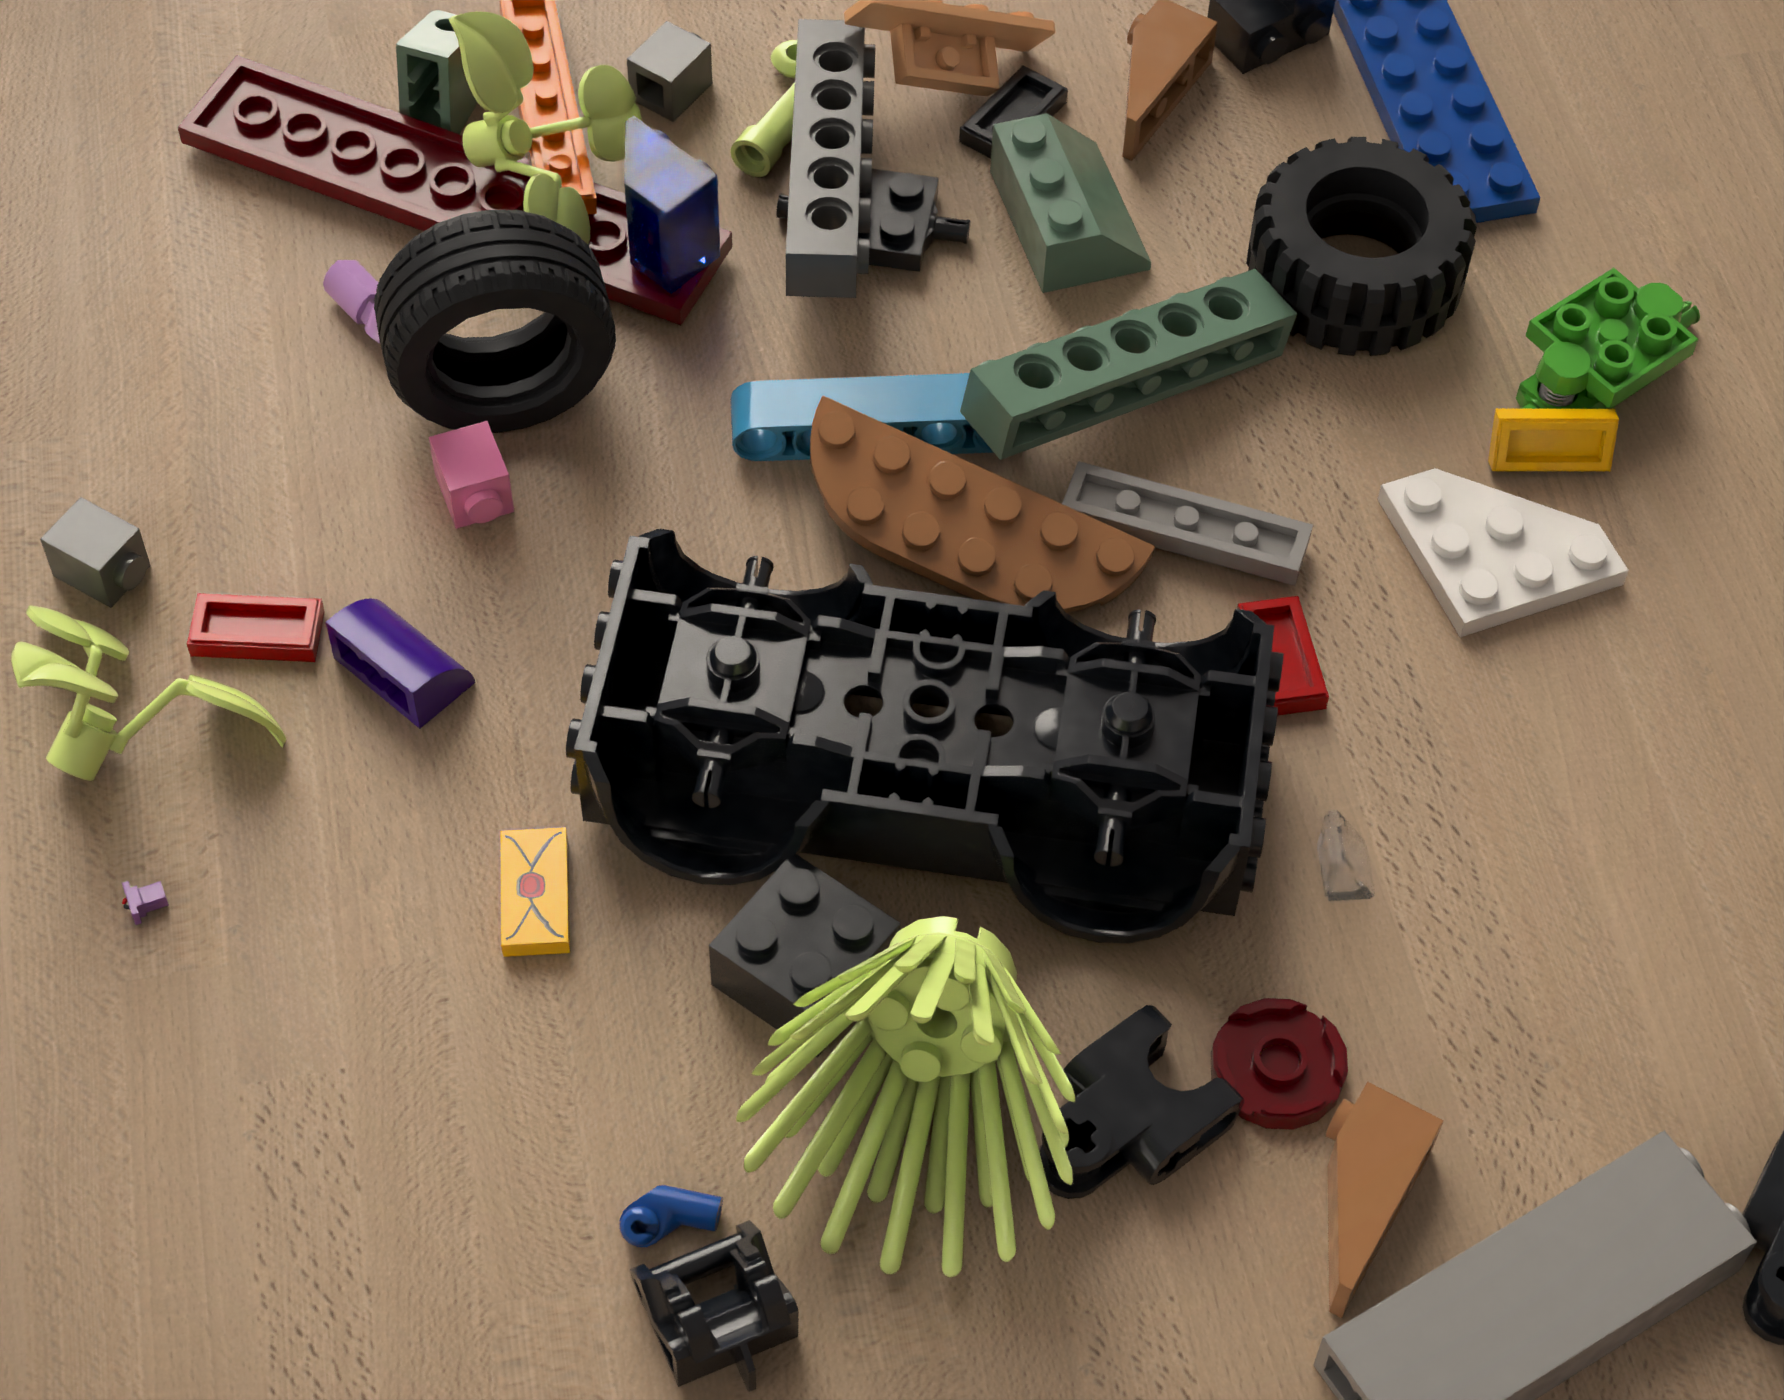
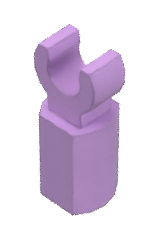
[323,260,380,343]

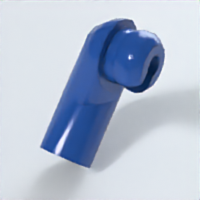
[620,1185,723,1247]

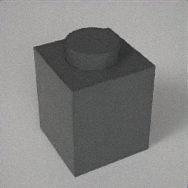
[627,21,713,122]
[40,497,151,608]

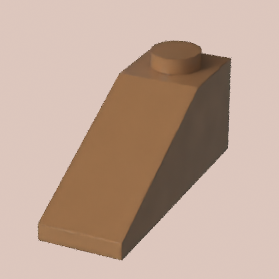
[1122,0,1218,161]
[1325,1081,1444,1318]

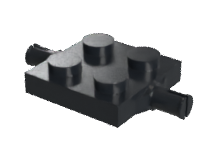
[776,168,970,272]

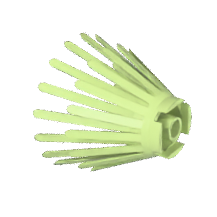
[736,916,1075,1277]

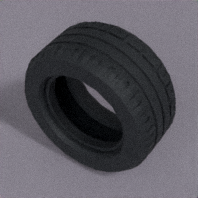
[374,210,616,433]

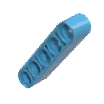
[730,373,994,461]

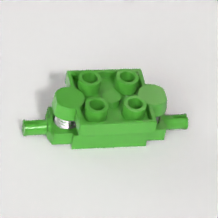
[1516,267,1700,409]

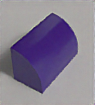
[325,598,475,729]

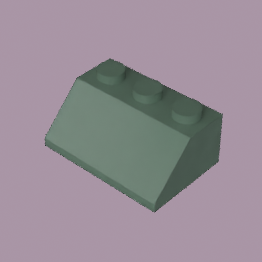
[990,113,1151,293]

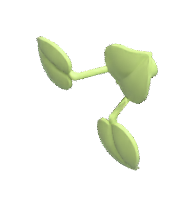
[448,12,642,245]
[11,605,286,781]

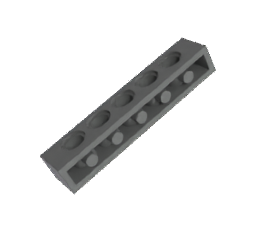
[786,19,876,298]

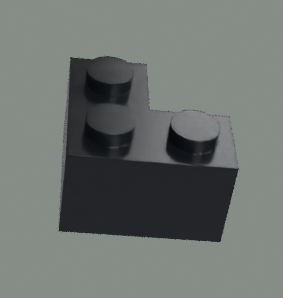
[1207,0,1335,74]

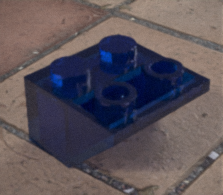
[624,115,721,294]

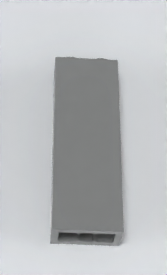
[1314,1130,1757,1400]

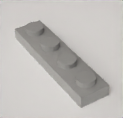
[1062,461,1313,586]

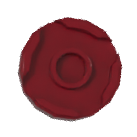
[1211,998,1348,1130]

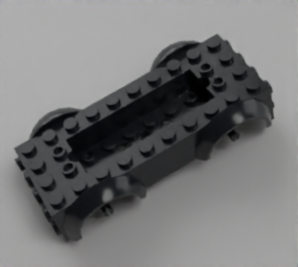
[566,529,1284,944]

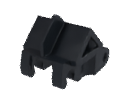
[630,1220,799,1392]

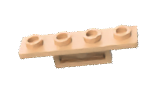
[844,0,1055,97]

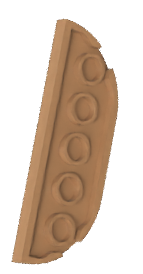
[810,395,1155,613]

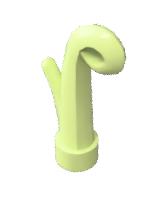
[731,40,797,177]

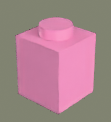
[429,421,514,529]

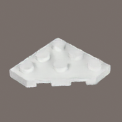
[1378,468,1629,637]

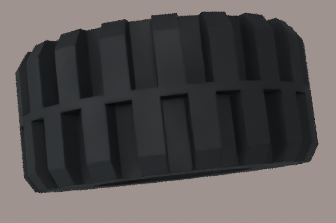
[1246,137,1477,356]

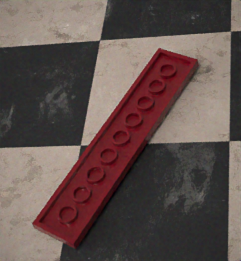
[178,55,732,325]

